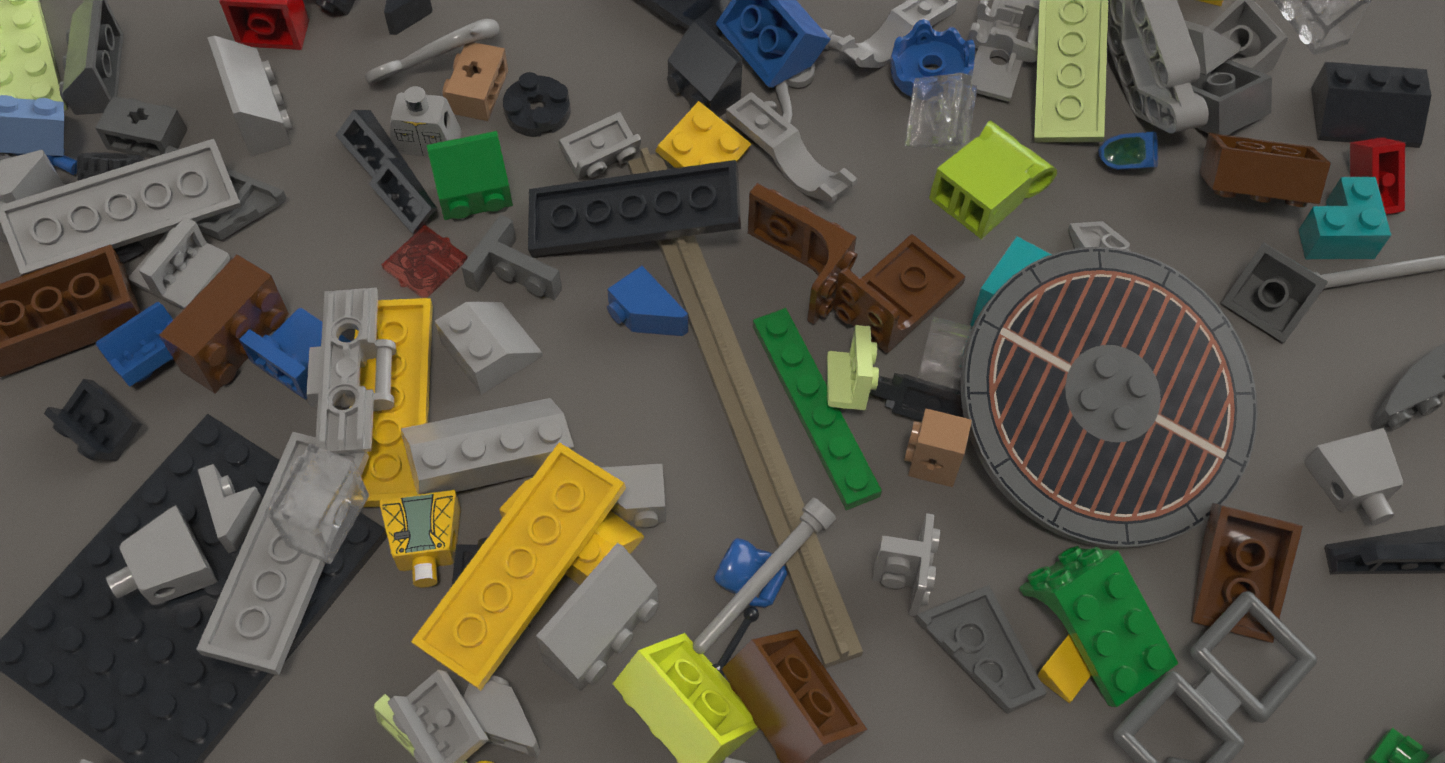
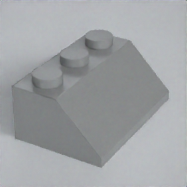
[207,36,293,157]
[536,542,659,692]

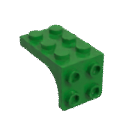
[1019,546,1179,708]

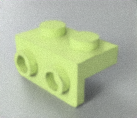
[826,325,879,410]

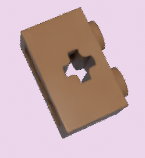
[443,42,508,121]
[904,409,972,487]

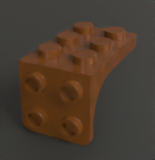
[747,183,858,325]
[833,234,966,353]

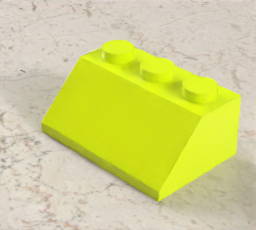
[613,633,759,763]

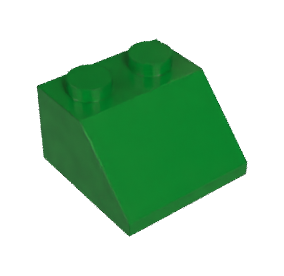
[426,131,513,220]

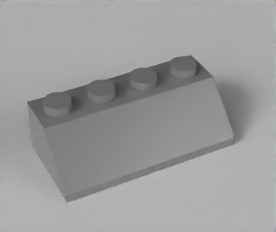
[401,398,574,495]

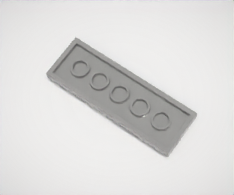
[0,138,241,276]
[196,432,369,675]

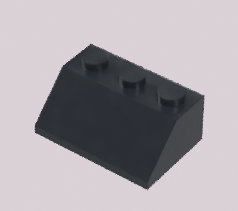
[1311,62,1432,148]

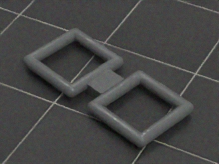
[1113,591,1317,763]

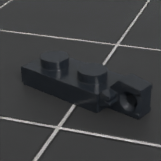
[869,373,964,421]

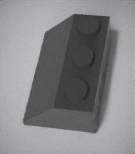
[59,0,124,115]

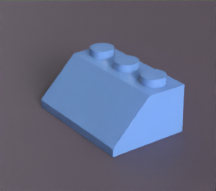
[0,95,64,156]

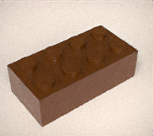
[0,244,141,377]

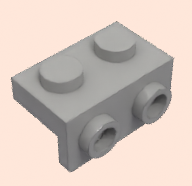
[559,112,642,179]
[388,670,489,763]

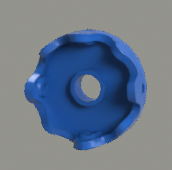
[890,19,975,102]

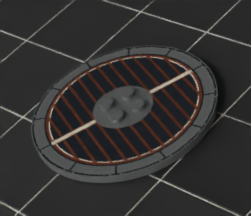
[961,247,1258,549]

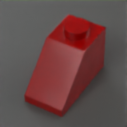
[1350,138,1405,214]

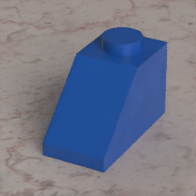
[607,266,688,336]

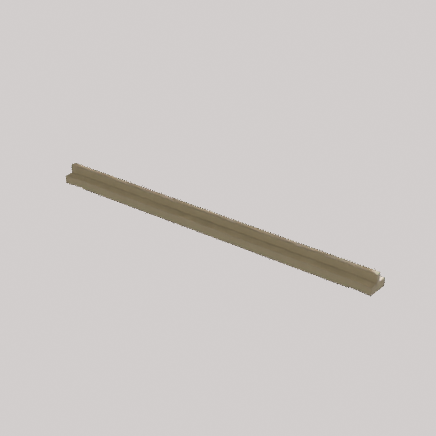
[628,147,863,668]

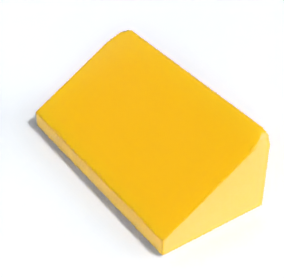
[1038,634,1091,704]

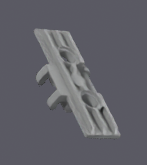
[965,0,1040,102]
[307,287,396,455]

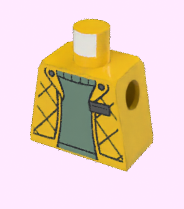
[379,490,461,588]

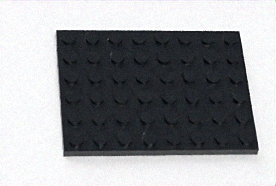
[0,414,387,763]

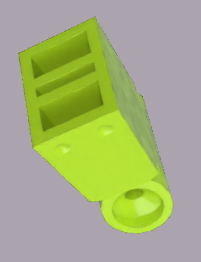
[929,120,1057,240]

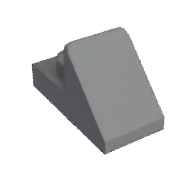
[198,464,263,553]

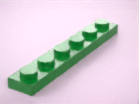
[752,308,882,511]

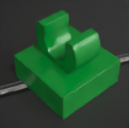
[1365,727,1429,763]

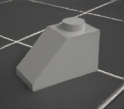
[601,463,666,528]
[463,675,540,759]

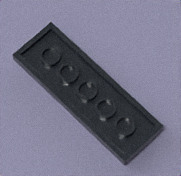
[528,160,741,257]

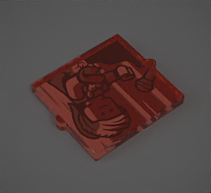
[381,225,468,298]

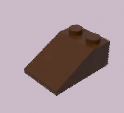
[1191,503,1303,643]

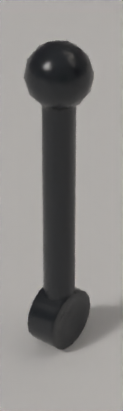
[712,607,759,677]

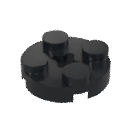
[503,72,571,137]

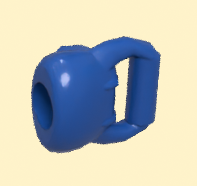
[714,538,788,608]

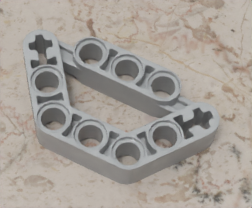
[1107,0,1209,133]

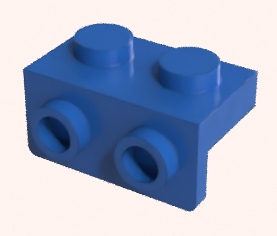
[96,302,174,387]

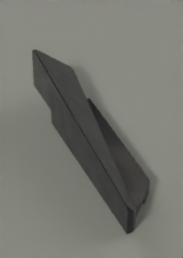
[1324,525,1445,575]

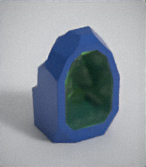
[1098,132,1158,170]

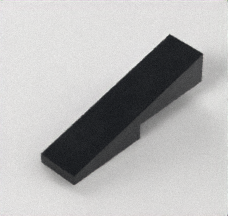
[336,110,437,233]

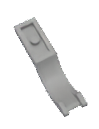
[836,0,958,68]
[726,92,857,203]

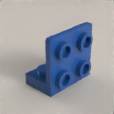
[239,308,351,400]

